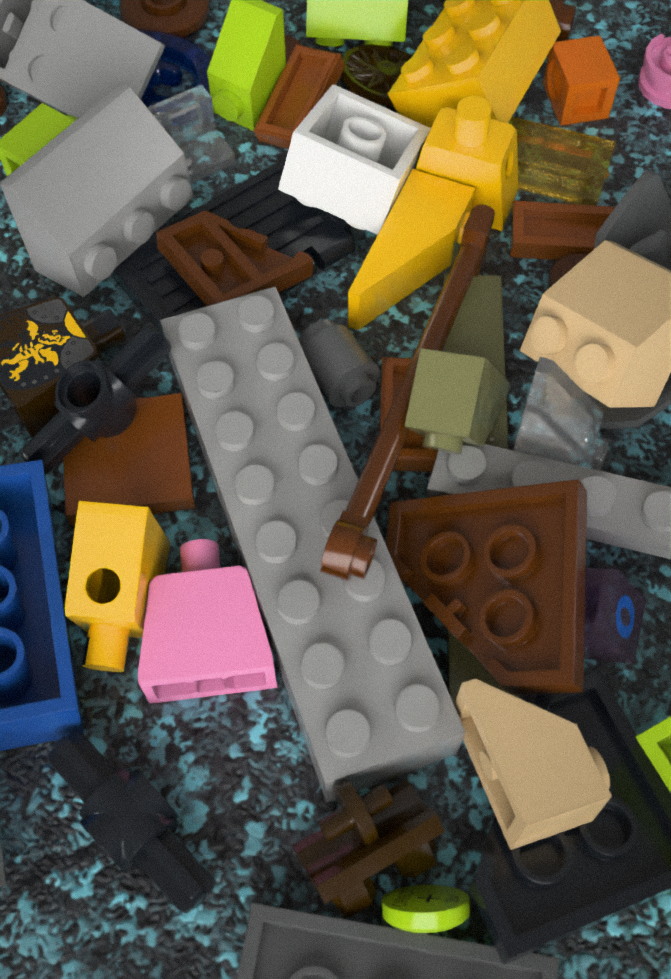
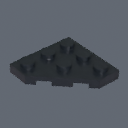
[469,671,671,965]

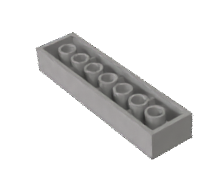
[160,286,465,803]

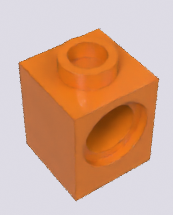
[542,35,620,126]

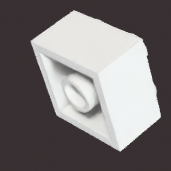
[278,84,431,235]

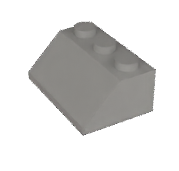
[0,83,194,297]

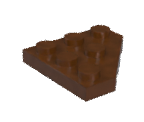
[386,479,587,695]

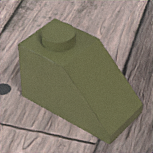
[404,348,510,454]

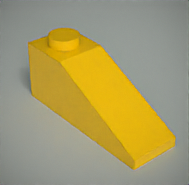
[348,169,475,330]

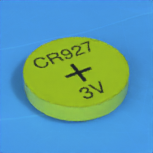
[382,885,470,933]

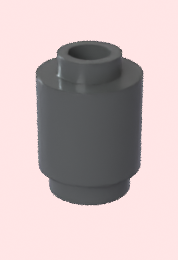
[298,319,380,407]

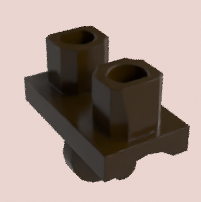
[292,779,445,918]

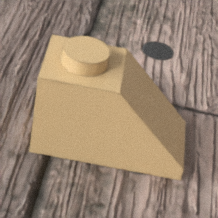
[454,679,612,850]

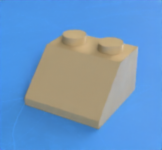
[520,240,671,408]

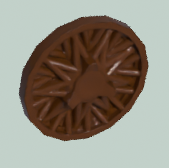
[119,0,210,41]

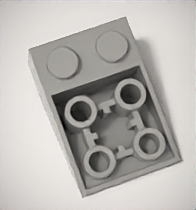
[0,0,165,119]

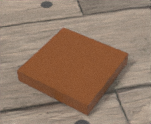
[63,393,195,526]

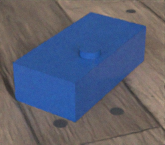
[0,460,84,751]

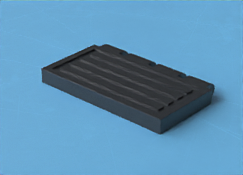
[111,158,356,336]

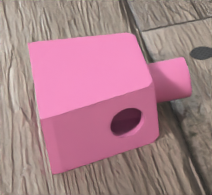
[138,539,277,704]

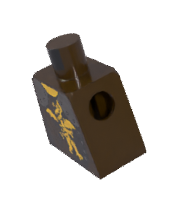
[0,297,126,438]

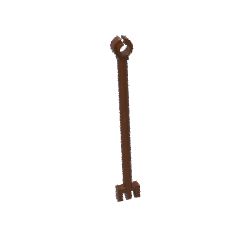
[320,204,495,581]

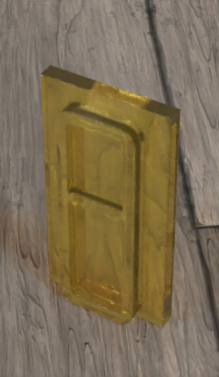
[509,117,616,206]

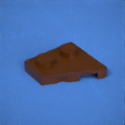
[156,210,313,306]

